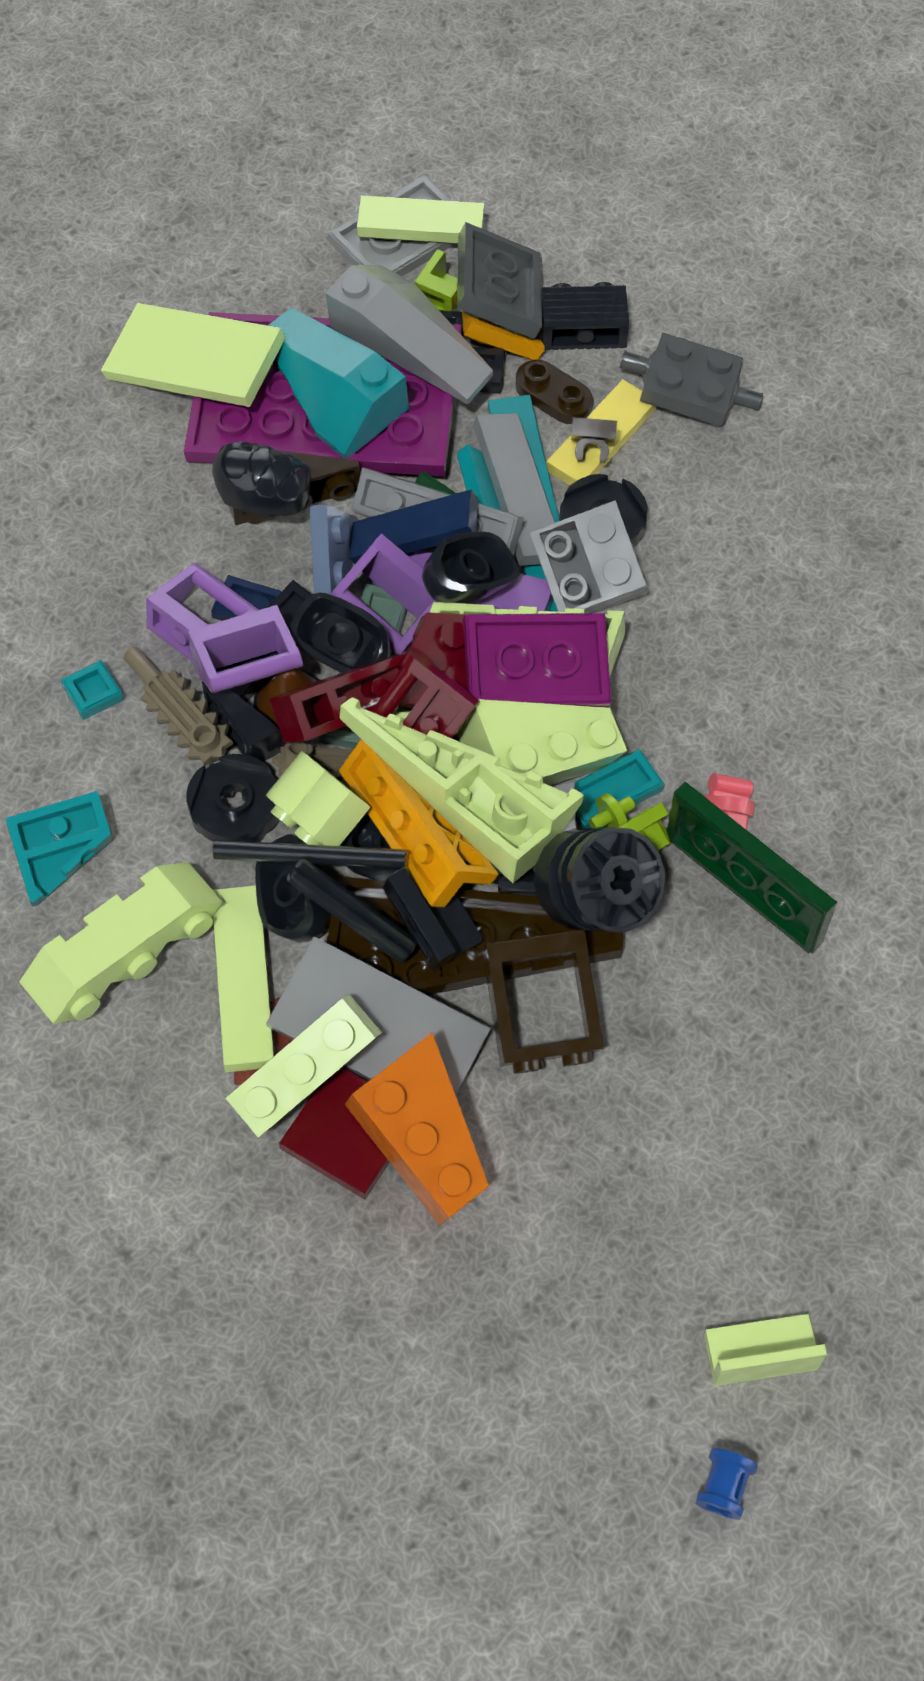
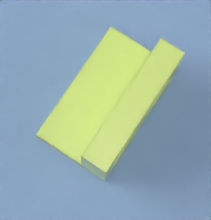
[704,1314,827,1386]

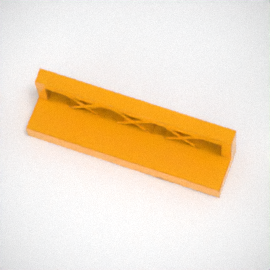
[339,739,498,907]

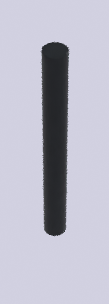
[213,840,409,869]

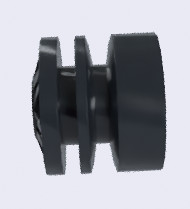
[534,827,665,933]

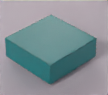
[60,659,124,720]

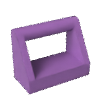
[331,533,436,655]
[146,563,259,663]
[188,605,303,694]

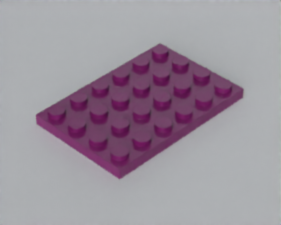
[183,312,462,476]

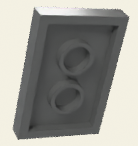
[457,222,542,339]

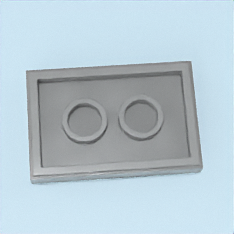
[328,175,456,277]

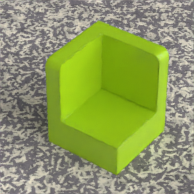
[414,249,461,312]

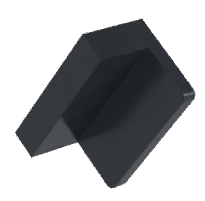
[382,867,482,971]

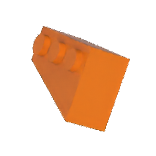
[345,1033,489,1225]

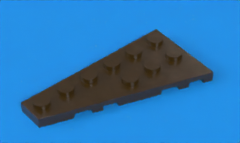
[327,876,623,995]

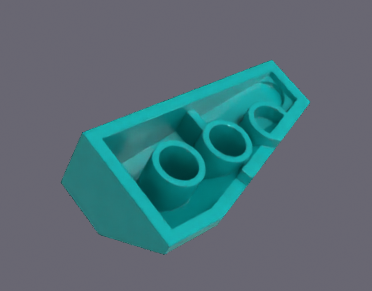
[268,307,409,459]

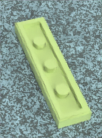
[213,885,274,1073]

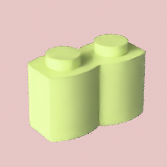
[266,751,370,846]

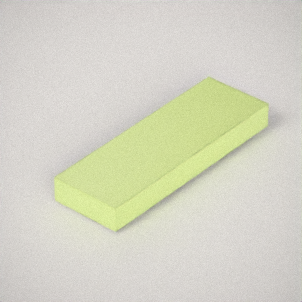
[357,195,484,243]

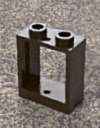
[482,930,604,1074]

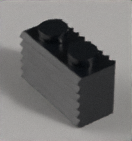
[541,282,629,350]

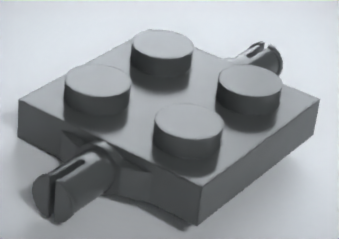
[619,332,764,426]

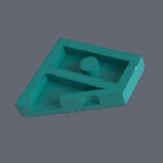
[5,791,112,907]

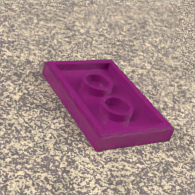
[463,613,611,708]

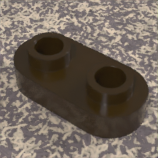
[515,360,593,424]

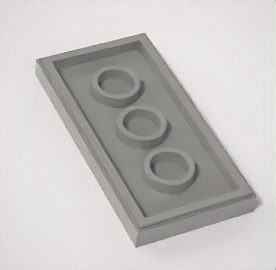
[266,937,491,1095]

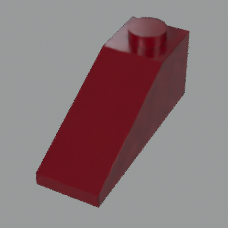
[269,652,405,743]

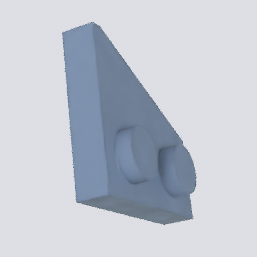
[310,504,357,594]

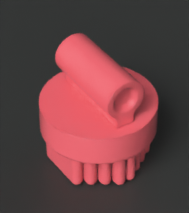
[703,773,755,830]

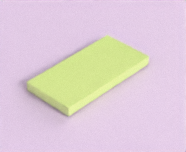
[101,303,286,407]

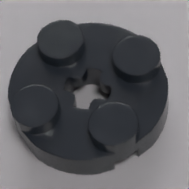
[559,474,648,547]
[186,754,278,842]

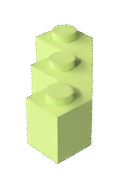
[19,862,223,1024]

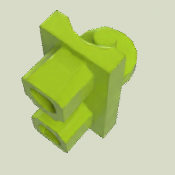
[589,793,671,851]

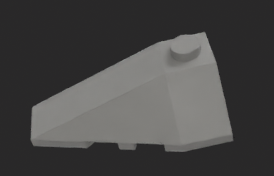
[325,265,493,404]

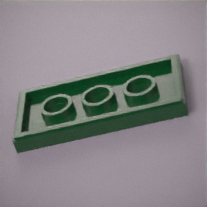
[667,781,837,954]

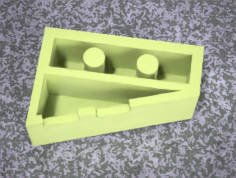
[457,699,627,785]

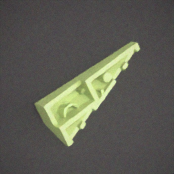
[340,697,584,883]

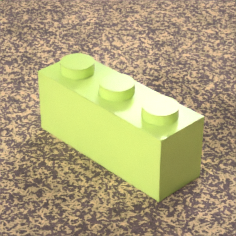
[225,994,382,1138]

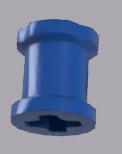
[696,1448,758,1520]

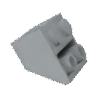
[529,500,648,613]

